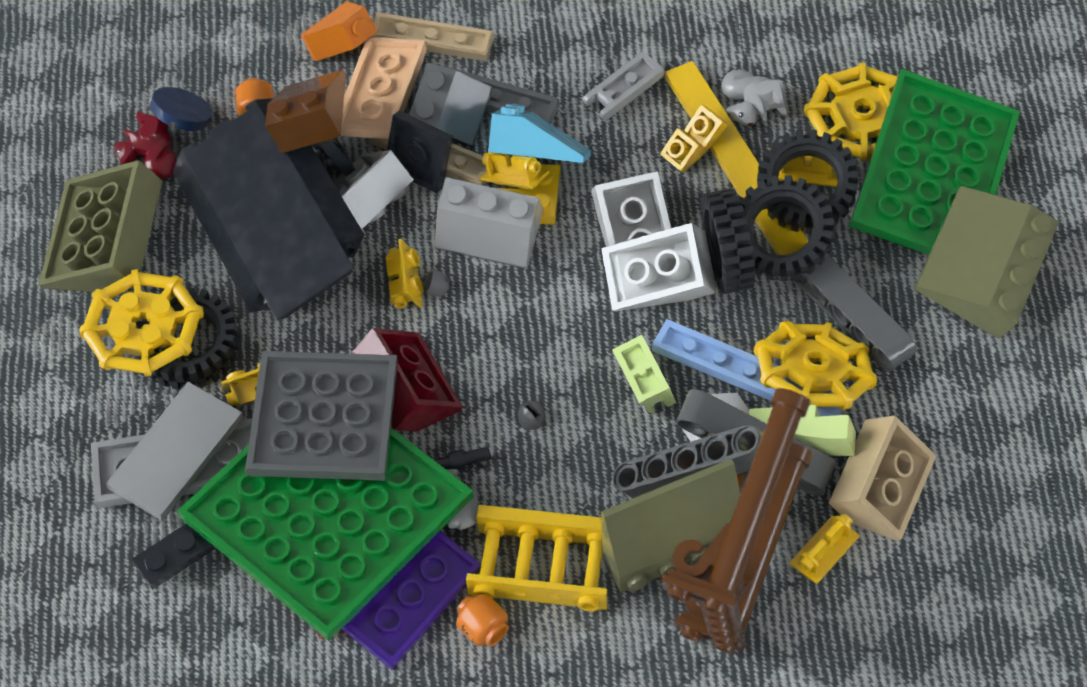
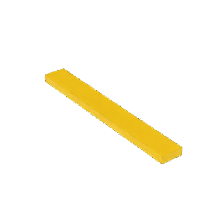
[665,61,808,255]

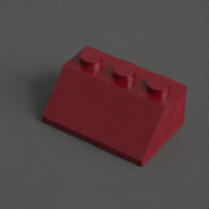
[351,328,463,432]

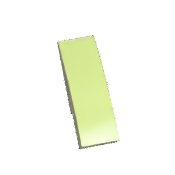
[749,405,856,456]

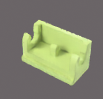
[612,335,676,413]

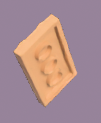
[341,37,427,140]

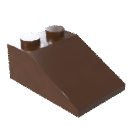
[265,69,346,153]

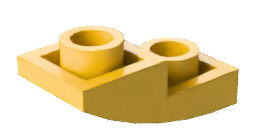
[660,105,728,172]

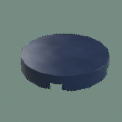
[150,87,212,131]

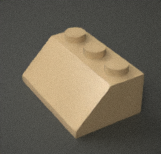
[829,416,936,541]

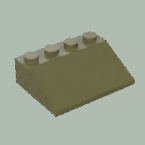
[38,160,162,292]
[914,186,1059,339]
[601,459,741,593]

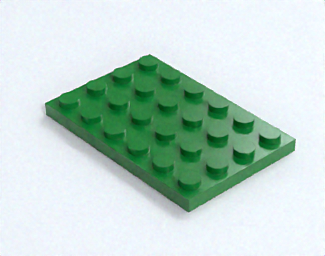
[849,69,1020,255]

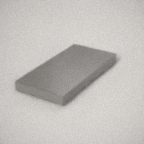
[106,382,244,521]

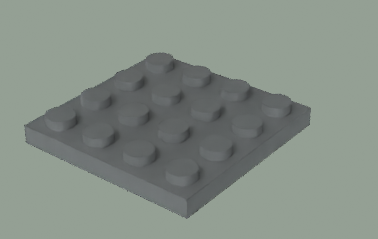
[245,351,398,481]

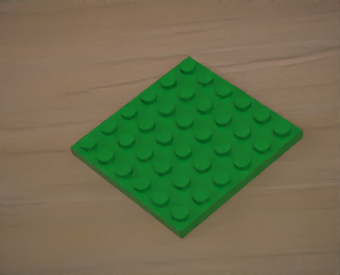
[177,427,474,641]

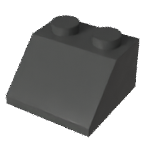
[409,62,493,147]

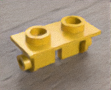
[480,152,549,190]
[778,156,838,187]
[385,239,424,309]
[221,364,260,408]
[789,514,860,585]

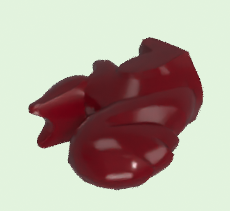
[114,112,178,180]

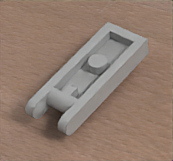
[582,51,664,121]

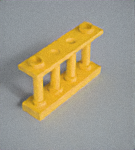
[466,505,608,611]

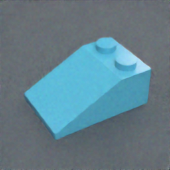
[488,104,591,163]

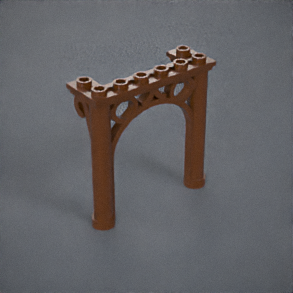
[661,388,813,654]

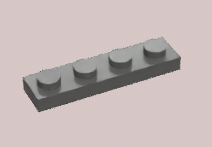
[443,66,560,124]

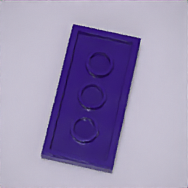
[342,531,481,670]

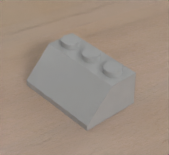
[333,150,413,233]
[434,177,544,269]

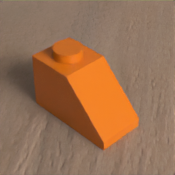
[300,1,378,61]

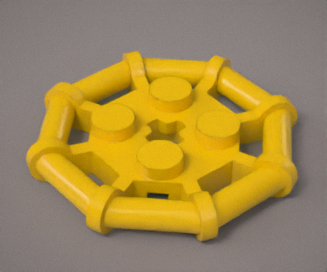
[804,62,898,161]
[79,269,204,377]
[754,321,877,410]

